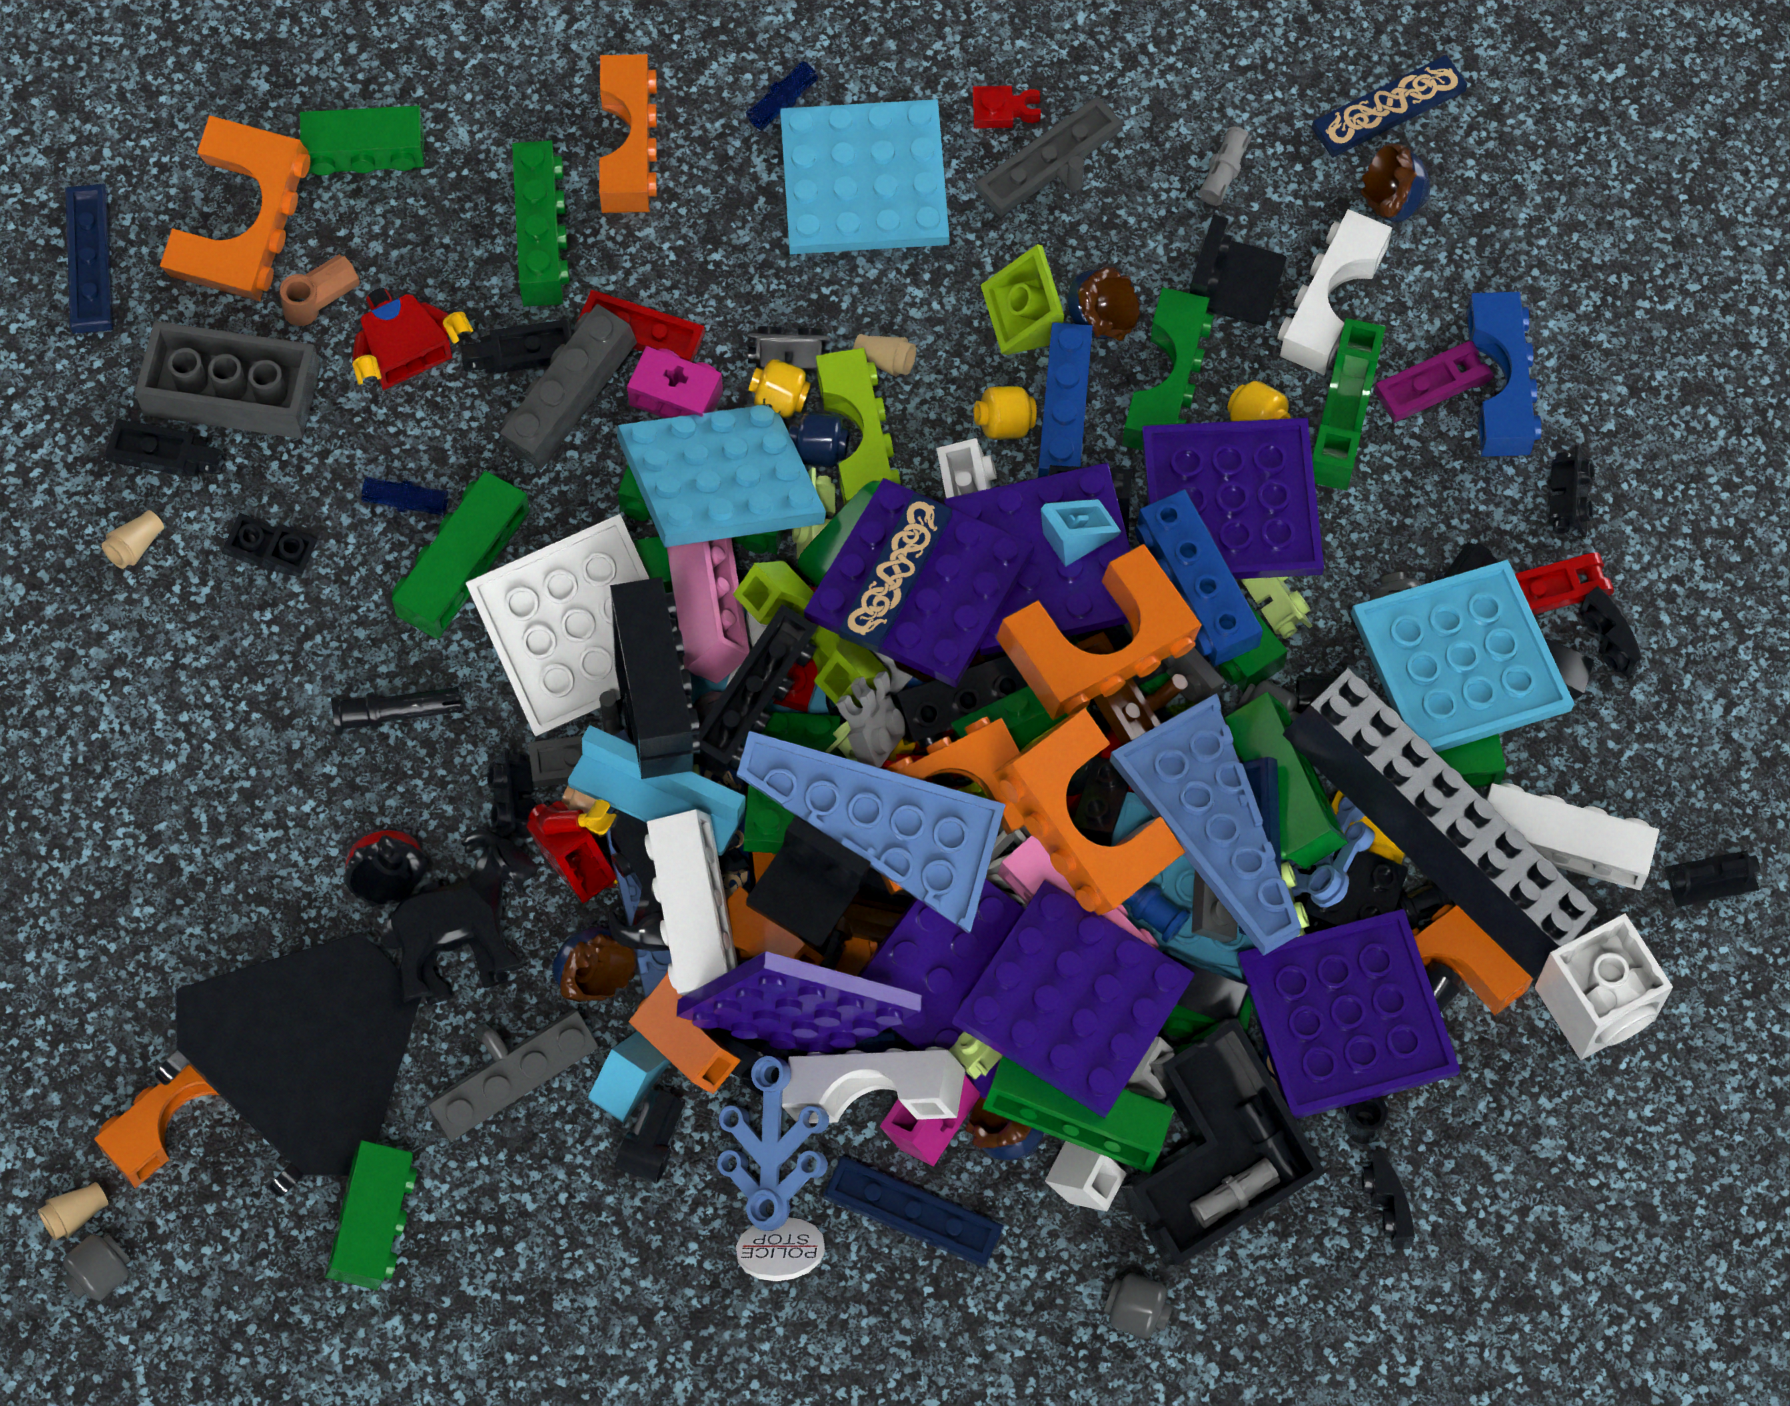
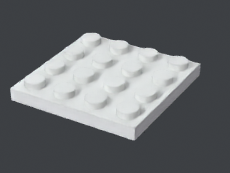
[466,514,685,737]

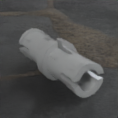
[1198,127,1251,206]
[1190,1157,1280,1228]

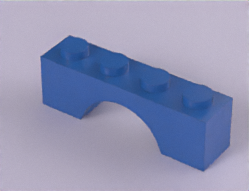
[1466,292,1541,457]
[1038,322,1093,478]

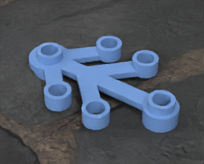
[1284,788,1375,908]
[717,1056,829,1231]

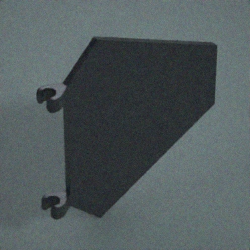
[155,932,421,1198]

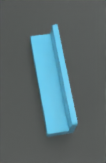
[568,725,746,856]

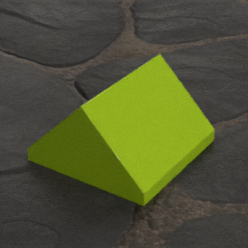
[981,244,1064,355]

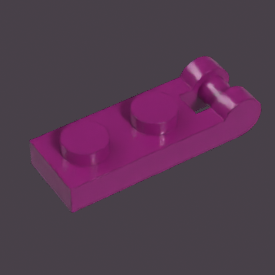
[1374,341,1494,423]

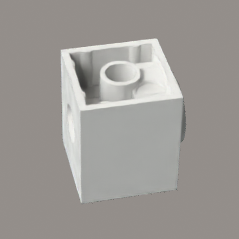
[1535,913,1673,1060]

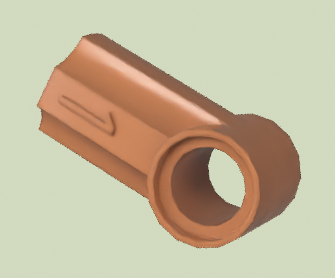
[280,254,360,326]

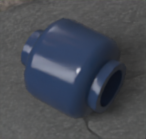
[789,412,850,468]

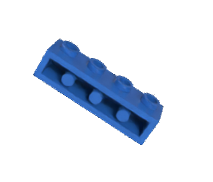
[1135,489,1263,667]

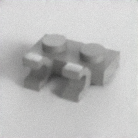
[836,671,905,768]

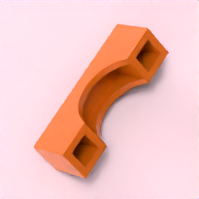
[599,54,657,213]
[94,1064,219,1189]

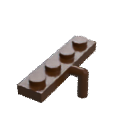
[1073,631,1187,746]

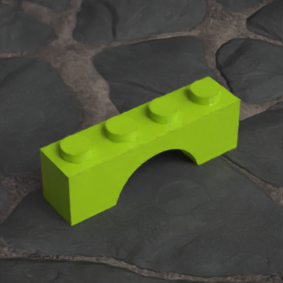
[816,347,901,506]
[733,561,892,708]

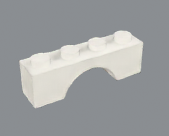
[1277,209,1392,375]
[1045,1036,1173,1212]
[782,1047,966,1123]

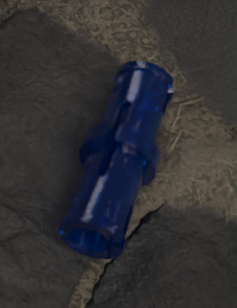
[746,61,818,131]
[361,476,448,517]

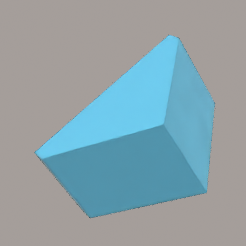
[1041,499,1121,567]
[588,1031,671,1124]

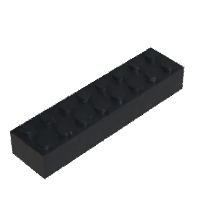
[1282,668,1598,979]

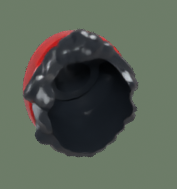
[344,830,429,907]

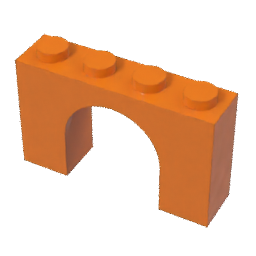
[160,115,310,302]
[996,544,1202,720]
[993,708,1185,916]
[880,716,1025,895]
[628,886,825,1094]
[1412,904,1533,1015]

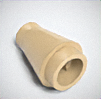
[853,334,916,377]
[102,510,164,569]
[38,1182,109,1240]

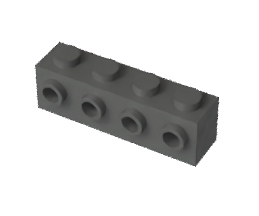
[500,304,637,470]

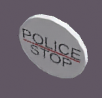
[736,1217,825,1281]

